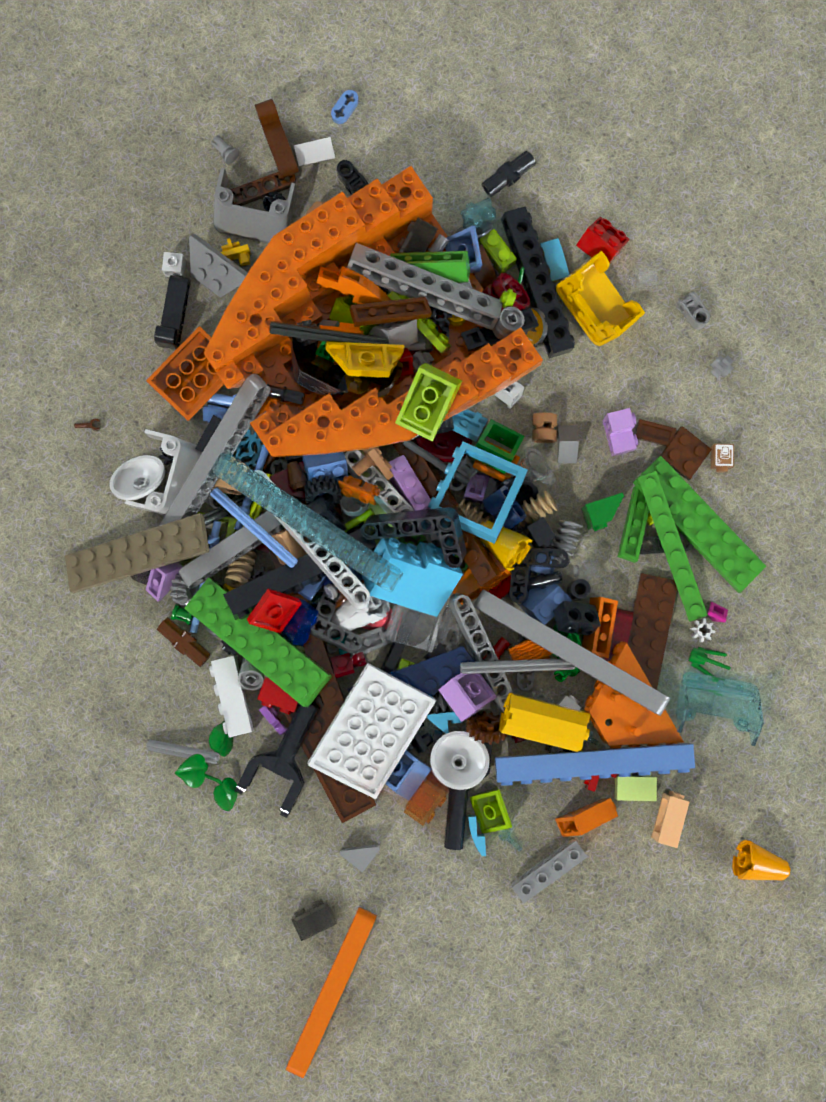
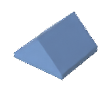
[445,226,482,273]

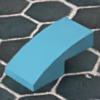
[540,238,569,281]
[468,815,486,856]

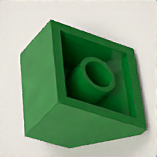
[581,493,624,532]

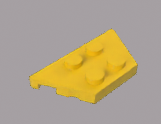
[326,341,404,378]

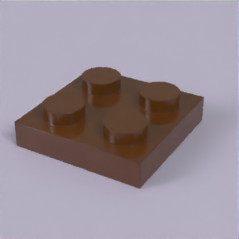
[660,426,712,480]

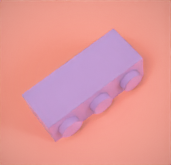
[389,455,431,511]

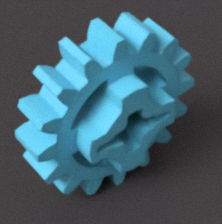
[232,429,263,468]

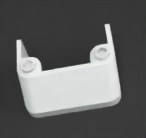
[125,429,202,515]

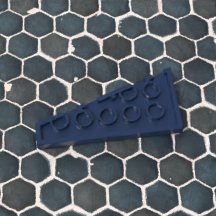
[347,646,475,697]

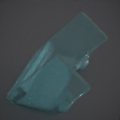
[676,672,764,746]

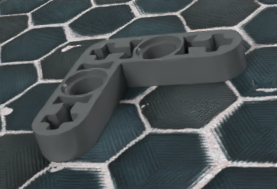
[308,584,362,653]

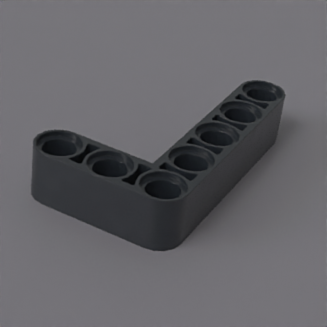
[361,507,466,568]

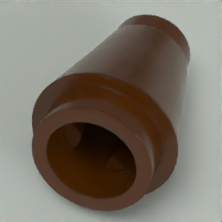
[287,461,308,492]

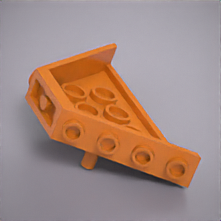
[584,641,684,748]

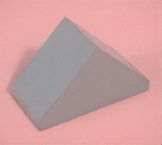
[557,425,579,463]
[340,844,380,873]

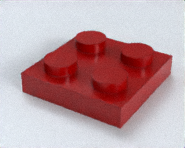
[247,589,302,634]

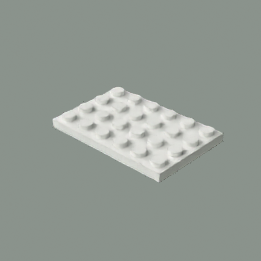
[307,663,436,799]

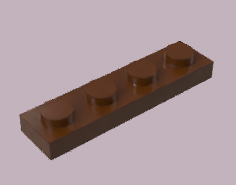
[349,297,432,327]

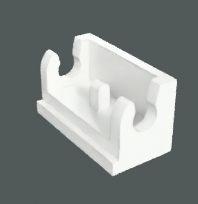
[294,137,335,167]

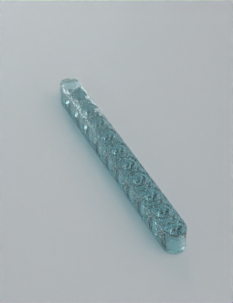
[213,453,403,592]

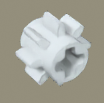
[690,618,716,642]

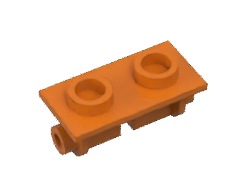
[338,476,380,505]

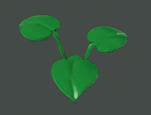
[175,721,238,811]

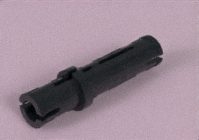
[507,571,563,595]

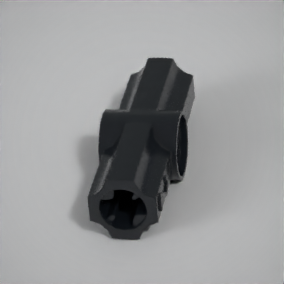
[481,150,536,197]

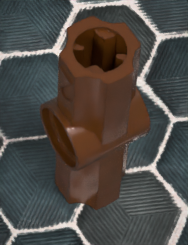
[156,617,211,667]

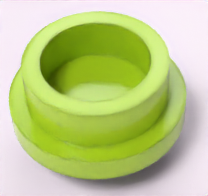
[500,288,516,308]

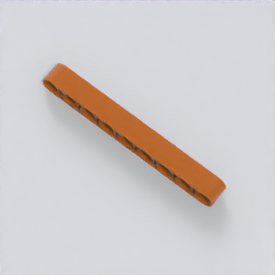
[285,907,377,1078]

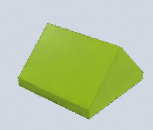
[469,787,512,834]

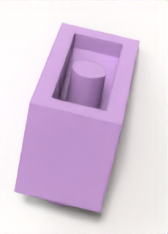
[146,562,183,602]

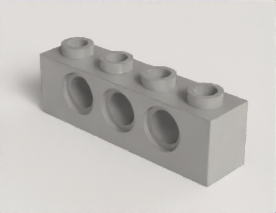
[511,838,587,903]

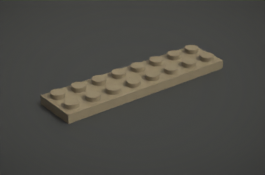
[65,513,209,593]

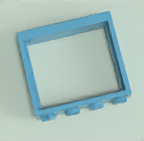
[428,442,528,544]

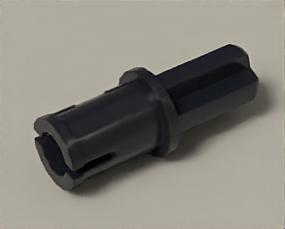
[267,384,305,405]

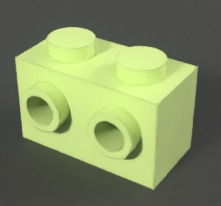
[614,772,657,801]

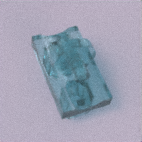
[461,198,496,229]

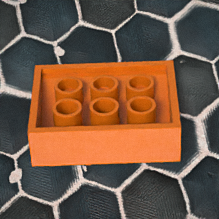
[146,326,224,421]

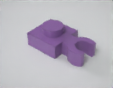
[259,706,287,735]

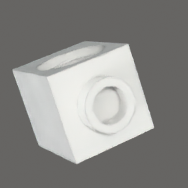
[162,252,186,277]

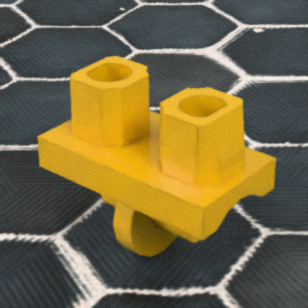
[220,238,251,267]

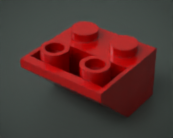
[576,217,630,264]

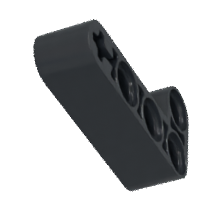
[154,275,191,349]

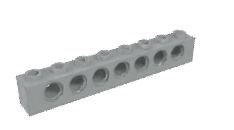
[347,243,503,330]

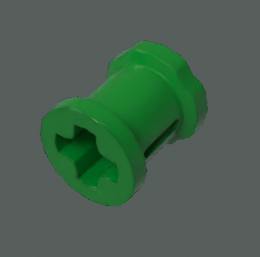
[171,604,193,625]

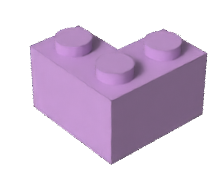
[602,408,638,456]

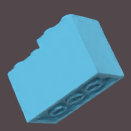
[361,538,463,617]

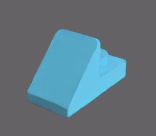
[427,712,462,734]

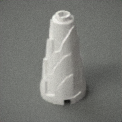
[321,583,390,638]

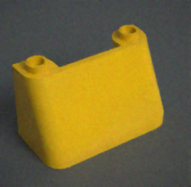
[556,251,645,346]

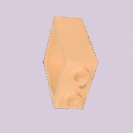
[651,790,689,848]

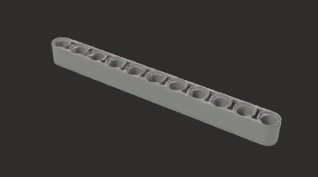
[159,374,271,526]
[473,590,670,716]

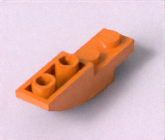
[316,266,392,304]

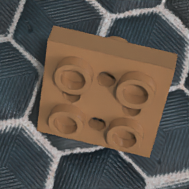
[351,447,394,480]

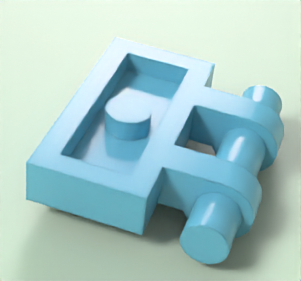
[452,409,488,442]

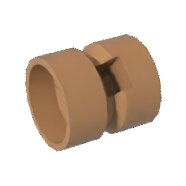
[532,413,558,443]

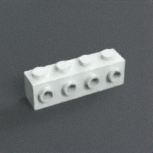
[209,656,254,737]

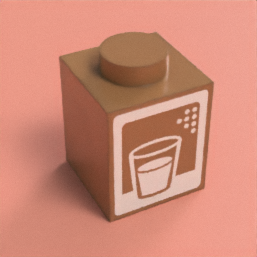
[711,444,734,473]

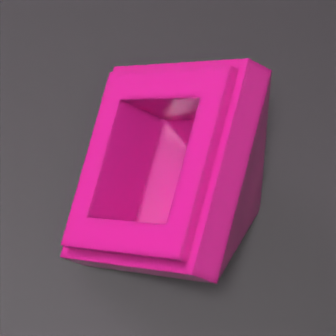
[708,602,728,623]

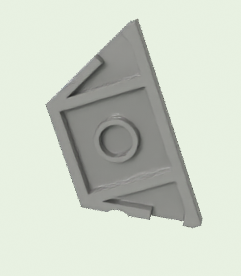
[189,233,247,298]

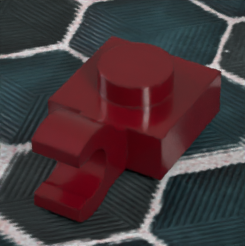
[330,652,366,678]

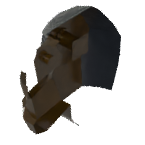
[291,323,404,397]

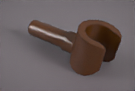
[74,419,101,431]

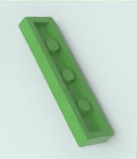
[617,486,649,563]

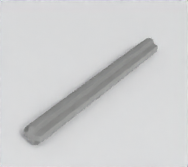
[460,658,575,674]

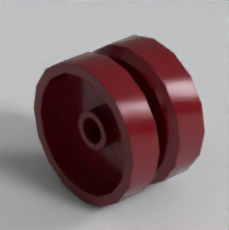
[482,273,530,312]

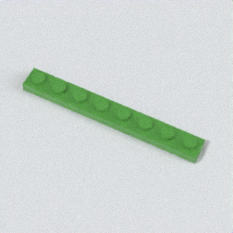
[638,471,708,622]

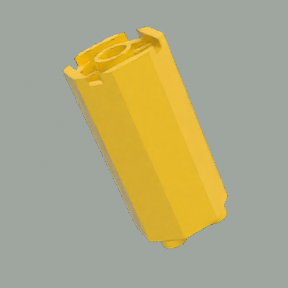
[499,693,590,752]

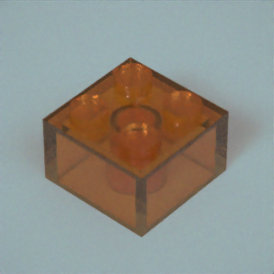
[404,777,447,826]

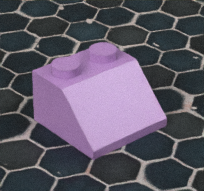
[439,673,497,722]

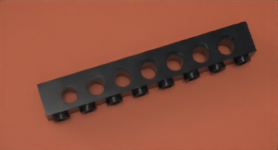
[501,206,575,359]

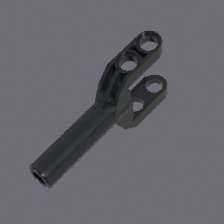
[235,702,319,818]
[431,730,492,850]

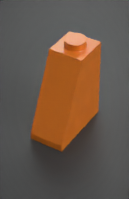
[555,798,618,837]

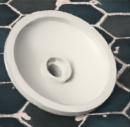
[110,455,165,500]
[430,731,489,790]

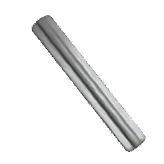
[146,739,219,764]

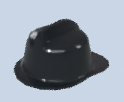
[497,476,539,505]

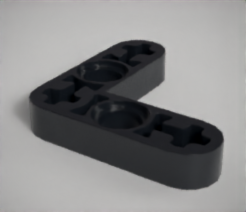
[509,548,570,604]

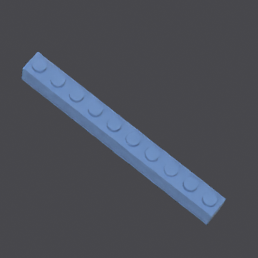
[494,743,695,786]

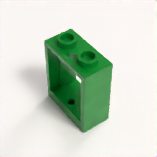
[472,419,525,474]

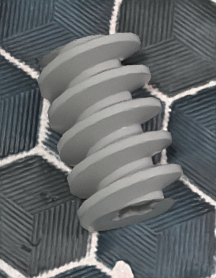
[550,521,583,563]

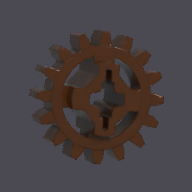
[466,711,508,745]

